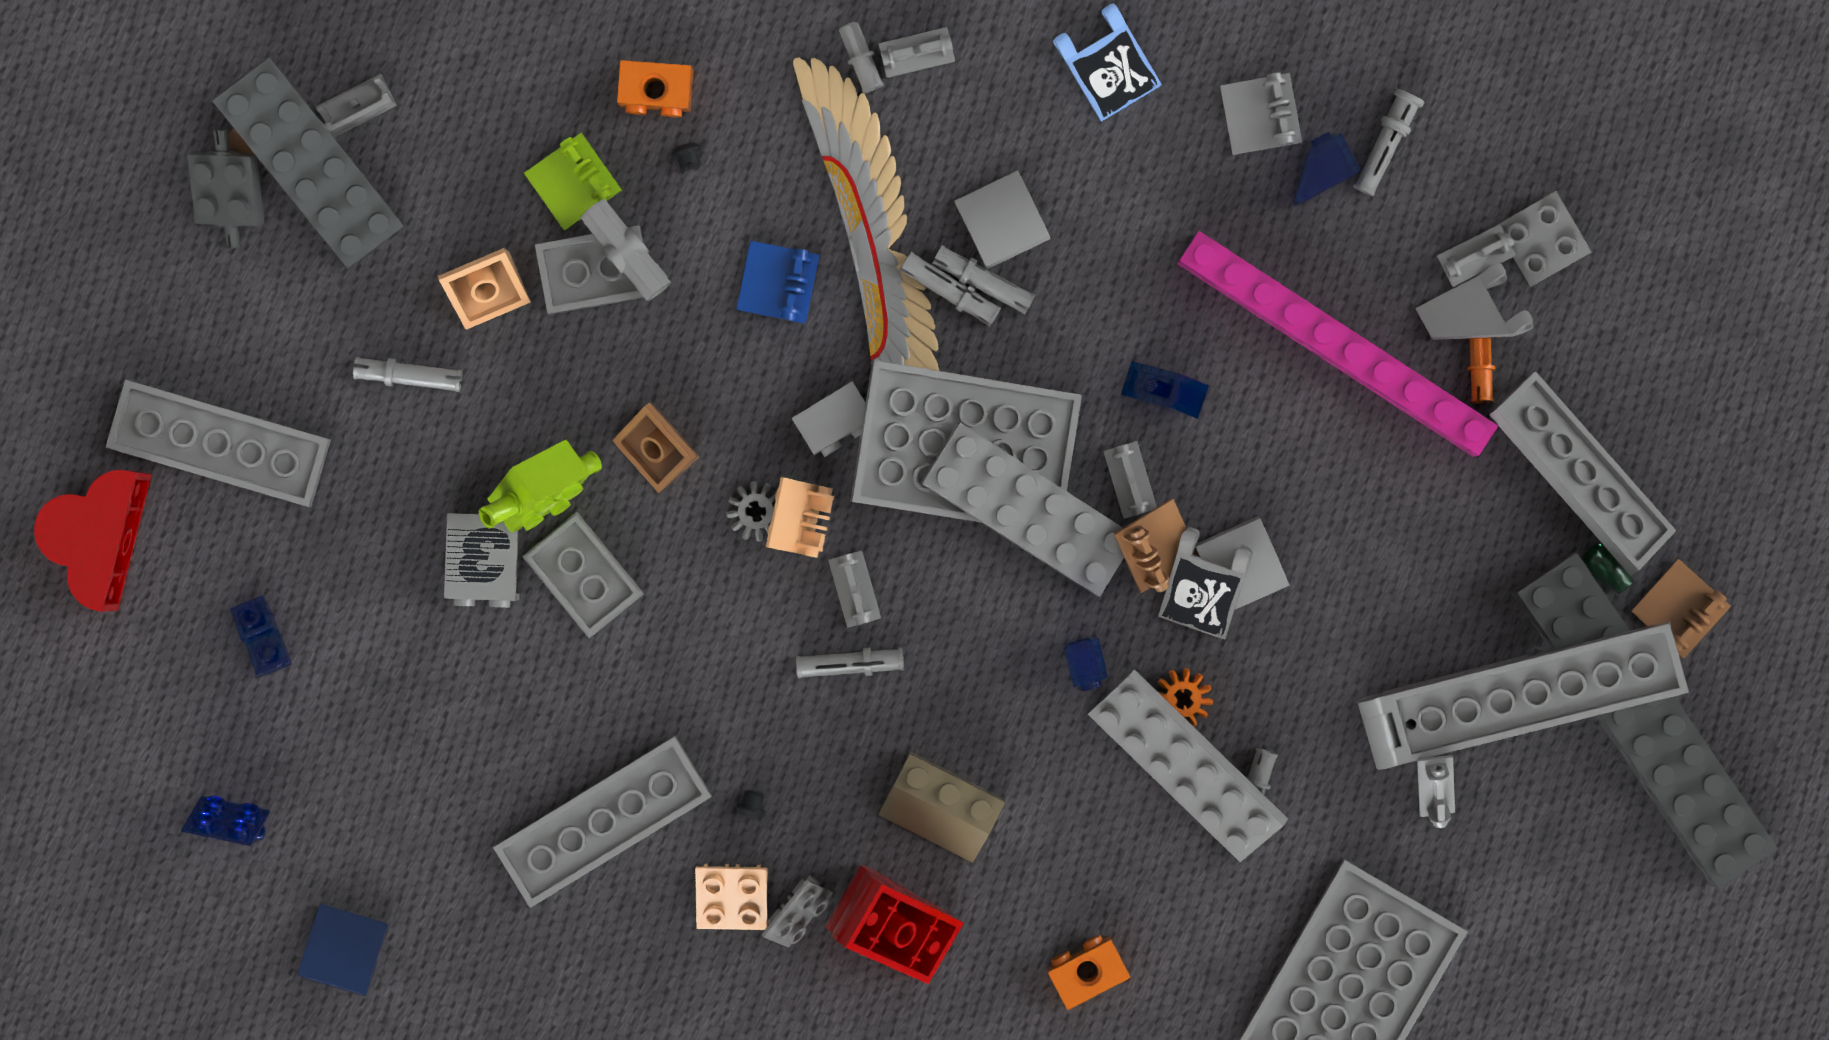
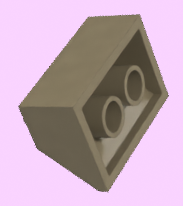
[878,752,1005,863]

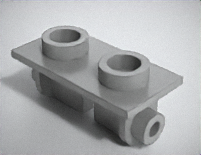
[878,27,955,78]
[1437,224,1516,287]
[1103,441,1157,519]
[828,550,881,628]
[1417,755,1455,828]

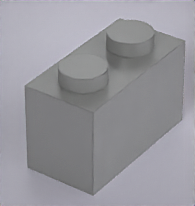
[792,381,866,457]

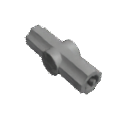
[581,199,671,301]

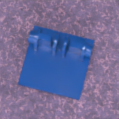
[736,240,820,324]

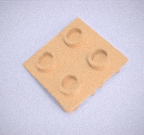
[766,477,835,558]
[695,864,768,930]

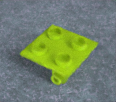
[524,132,622,231]

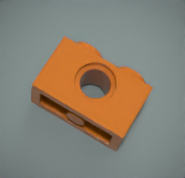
[617,60,694,118]
[1047,935,1131,1010]

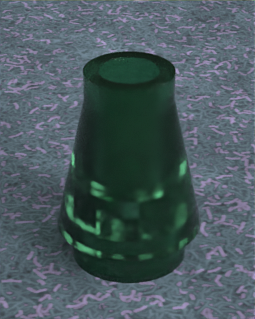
[1581,542,1633,594]

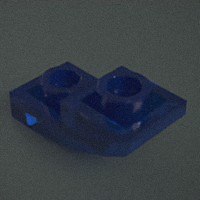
[230,595,293,678]

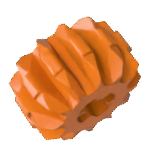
[1157,668,1213,727]

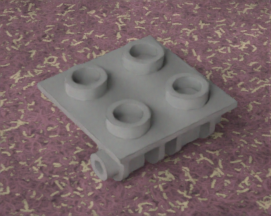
[1220,72,1302,155]
[1496,191,1592,287]
[761,875,833,948]

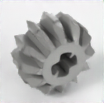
[726,481,776,542]

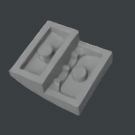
[954,170,1051,269]
[1195,516,1290,610]

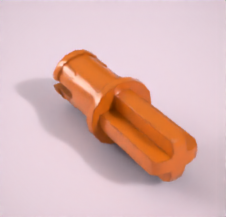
[1467,337,1496,404]

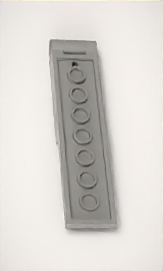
[1357,621,1689,770]

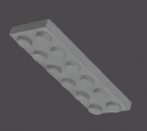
[1489,371,1676,575]
[105,380,331,507]
[920,423,1124,597]
[1088,669,1288,862]
[493,736,712,908]

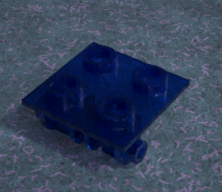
[181,796,270,846]

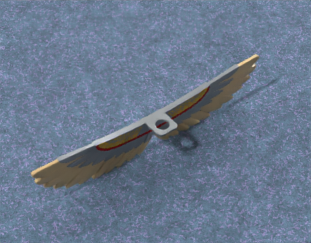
[793,58,939,371]

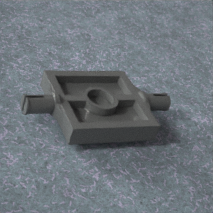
[187,128,265,249]

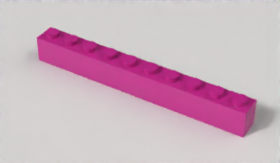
[1177,231,1498,457]

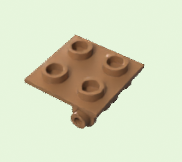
[1114,498,1199,593]
[1631,559,1731,659]

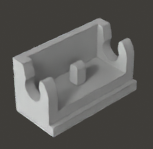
[316,74,397,137]

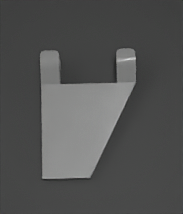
[1415,263,1534,340]

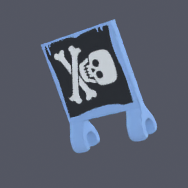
[1053,3,1162,122]

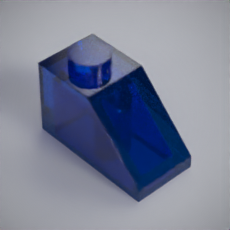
[1292,132,1361,207]
[1121,361,1209,419]
[1062,636,1108,691]

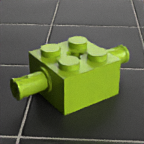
[479,439,602,533]

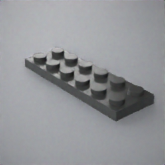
[212,56,404,269]

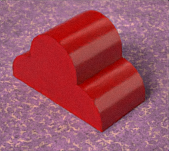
[34,470,152,612]
[825,864,964,984]

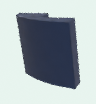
[298,904,388,997]

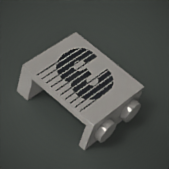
[444,513,522,608]

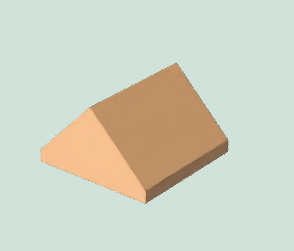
[438,248,530,330]

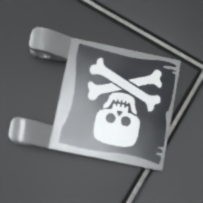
[1158,527,1254,640]

